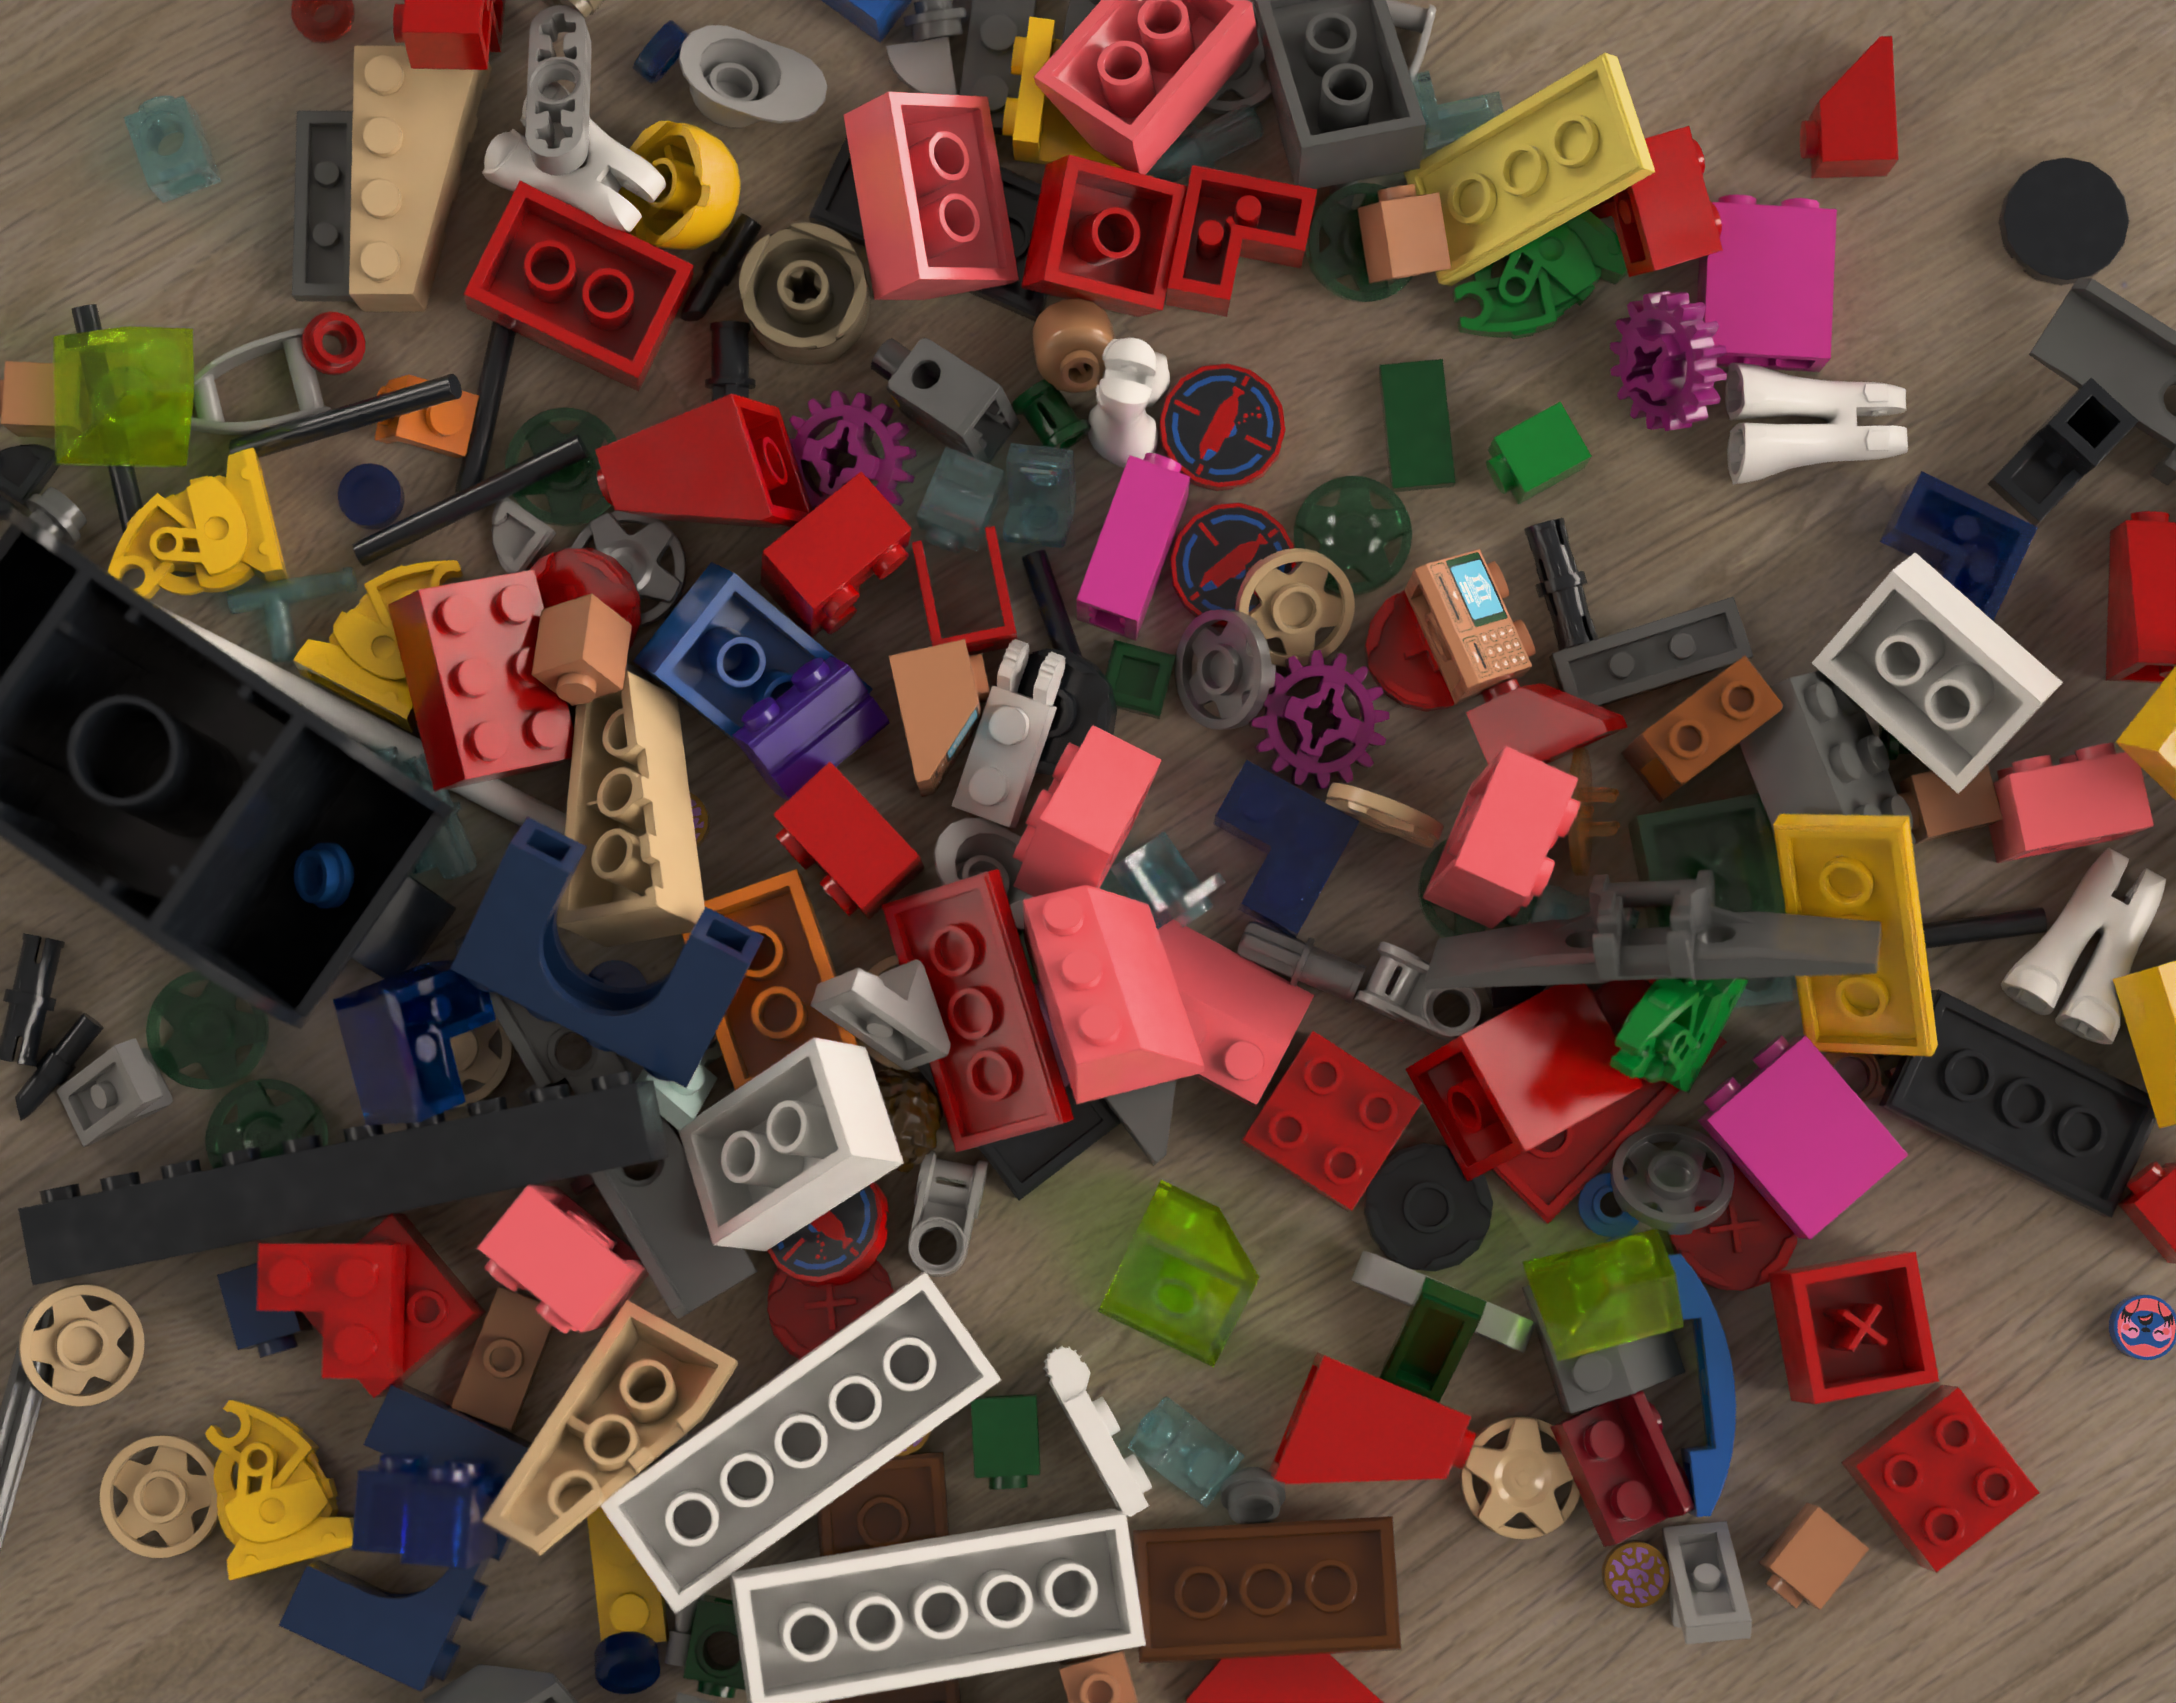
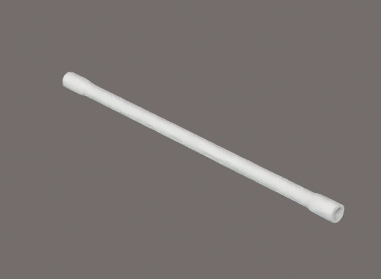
[149,600,566,835]

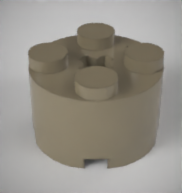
[739,222,871,365]

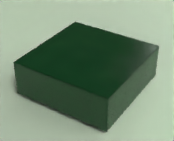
[1105,640,1176,719]

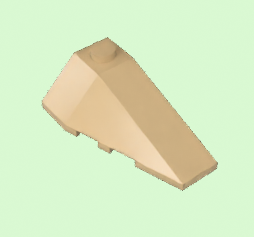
[482,1300,738,1556]

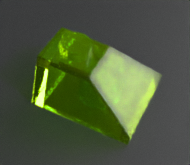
[53,326,194,467]
[1098,1180,1260,1367]
[1522,1228,1684,1362]

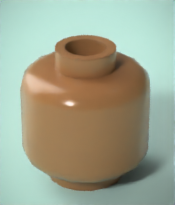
[1032,298,1115,393]

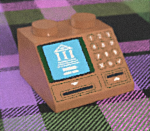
[1404,549,1536,705]
[889,639,990,797]

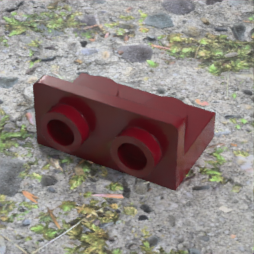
[1551,1390,1695,1547]

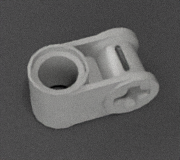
[1353,941,1481,1042]
[909,1150,988,1277]

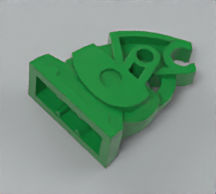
[1453,210,1628,339]
[1610,978,1749,1093]

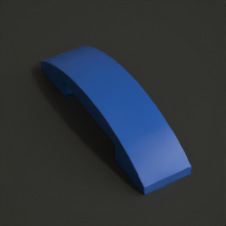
[1659,1254,1736,1517]

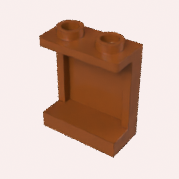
[1621,656,1783,803]

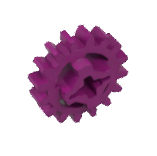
[1610,291,1727,431]
[789,391,917,510]
[1249,650,1390,789]

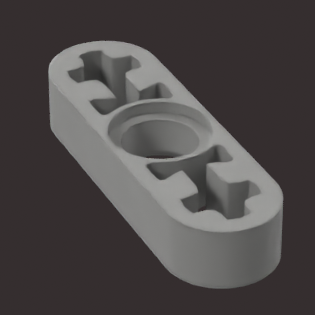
[525,5,592,175]
[1351,1251,1536,1353]

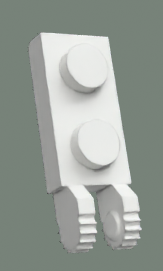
[952,639,1066,828]
[1043,1346,1152,1517]

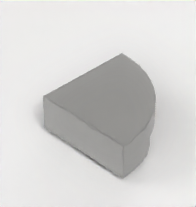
[886,37,957,95]
[492,497,556,574]

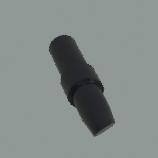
[681,213,762,321]
[15,1013,104,1121]

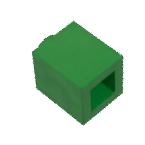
[1486,402,1592,504]

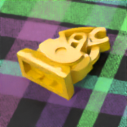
[108,447,289,600]
[293,560,463,733]
[205,1400,367,1581]

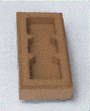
[451,1286,554,1431]

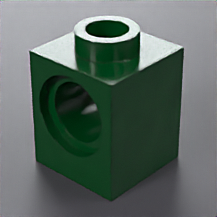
[971,1394,1041,1489]
[683,1594,746,1698]

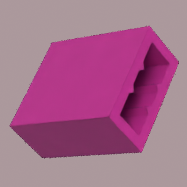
[1697,195,1837,372]
[1076,453,1190,641]
[1697,1035,1908,1240]

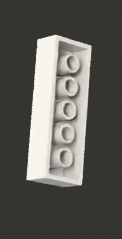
[600,1271,1001,1614]
[729,1508,1146,1703]

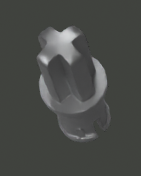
[1237,921,1366,1004]

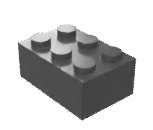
[1739,671,1917,844]

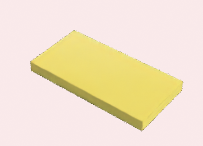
[1404,53,1655,286]

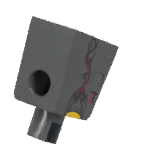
[871,337,1020,472]

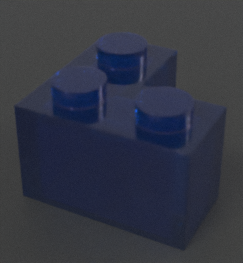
[1879,471,2038,621]
[1213,760,1359,938]
[333,960,496,1125]
[352,1454,503,1569]

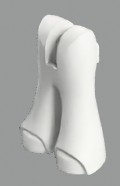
[482,81,666,232]
[1088,337,1170,468]
[1725,363,1908,484]
[2001,848,2166,1044]

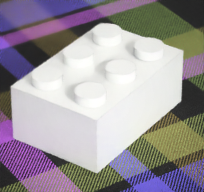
[1812,553,2063,794]
[678,1038,903,1251]

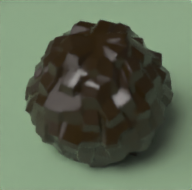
[875,1067,943,1173]

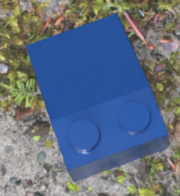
[633,562,873,744]

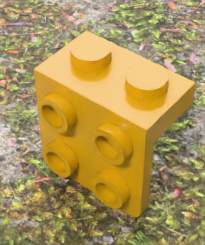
[1002,17,1124,169]

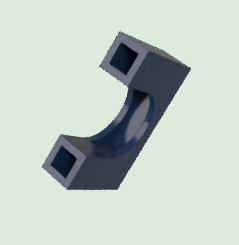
[450,817,764,1088]
[279,1383,532,1692]

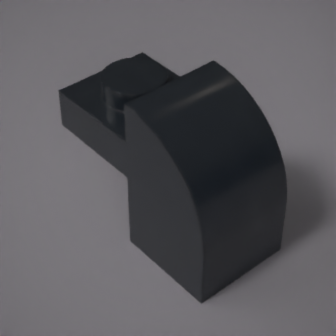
[1987,377,2139,527]

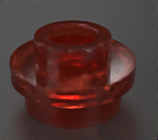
[291,0,355,43]

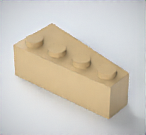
[349,46,492,312]
[557,671,705,947]

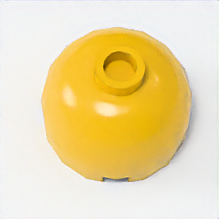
[618,121,741,250]

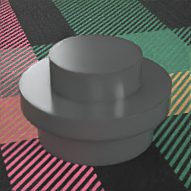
[903,0,967,42]
[26,487,87,546]
[1220,1467,1286,1524]

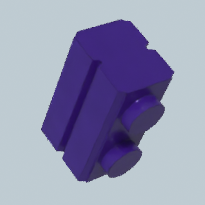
[732,656,890,801]

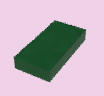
[1379,359,1456,493]
[1380,1277,1487,1402]

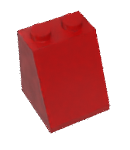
[595,393,813,529]
[2106,511,2176,684]
[1405,984,1643,1181]
[1269,1352,1476,1484]

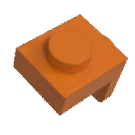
[375,374,479,458]

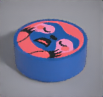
[2109,1295,2176,1360]

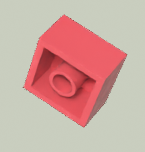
[1013,725,1162,897]
[1989,743,2154,863]

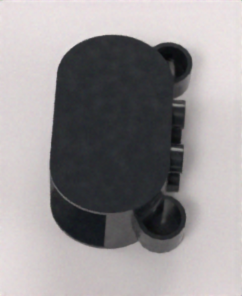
[0,507,457,1029]

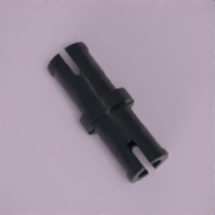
[1524,518,1599,651]
[0,933,65,1067]

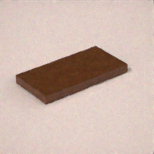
[817,1451,961,1703]
[1133,1516,1401,1664]

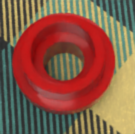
[301,312,366,375]

